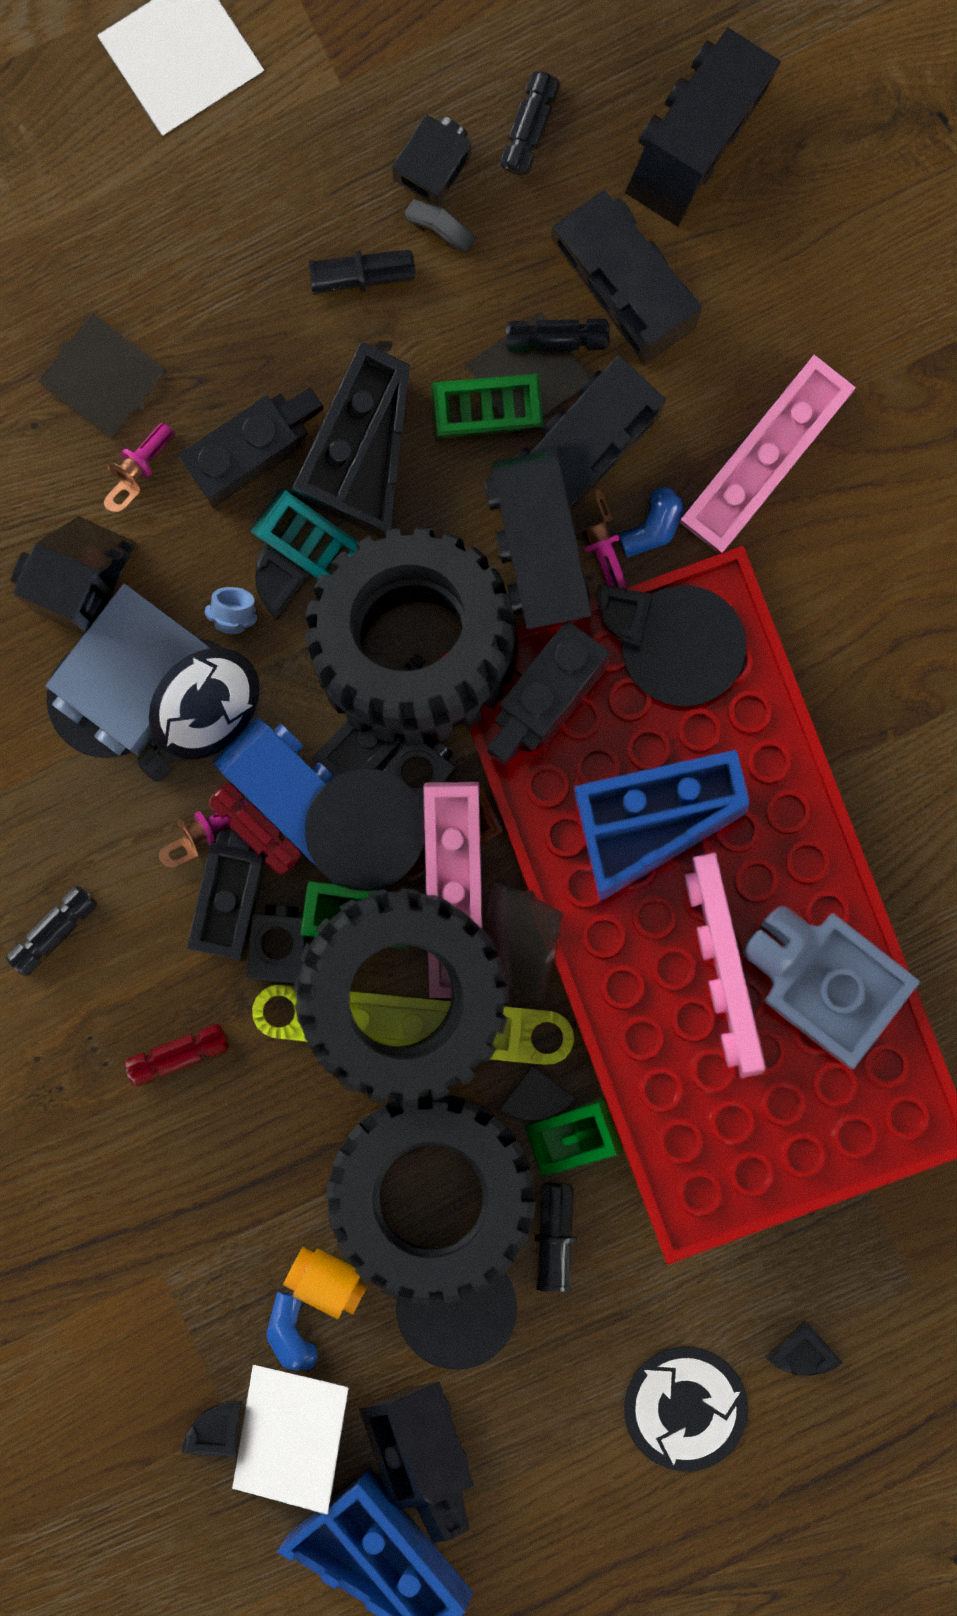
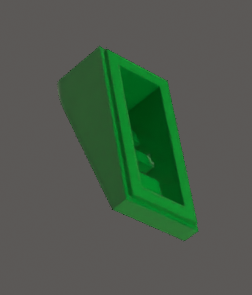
[430,374,544,440]

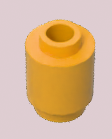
[283,1247,367,1320]

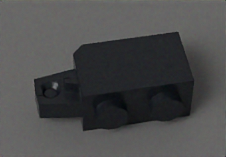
[178,387,324,508]
[487,621,610,767]
[187,830,267,961]
[359,1382,474,1543]

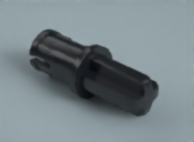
[309,249,416,295]
[534,1183,577,1292]

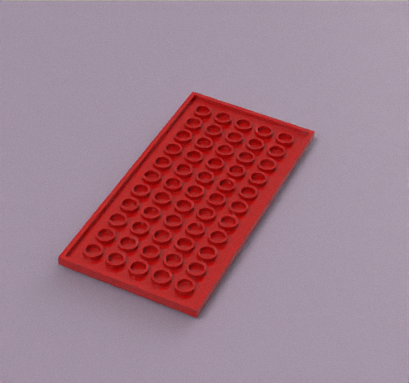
[442,546,957,1265]

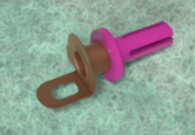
[104,423,174,512]
[575,490,627,589]
[159,800,248,868]

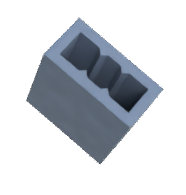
[45,583,209,756]

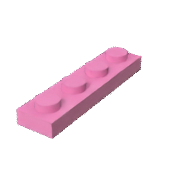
[680,355,856,554]
[424,782,483,998]
[685,853,765,1078]

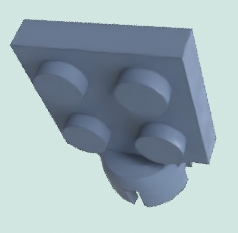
[744,906,920,1070]

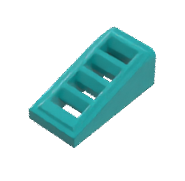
[250,489,358,580]

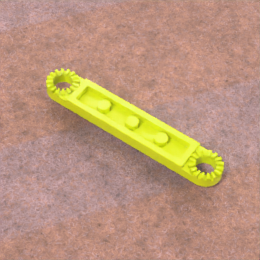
[252,985,574,1065]

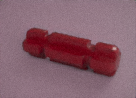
[208,783,301,875]
[124,1024,229,1086]

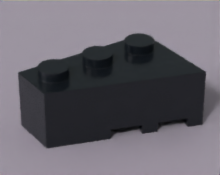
[625,27,782,227]
[551,189,703,365]
[289,341,410,539]
[516,355,666,511]
[484,448,591,629]
[10,516,136,634]

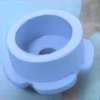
[205,587,257,634]

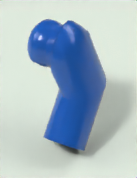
[618,487,684,558]
[266,1291,318,1372]

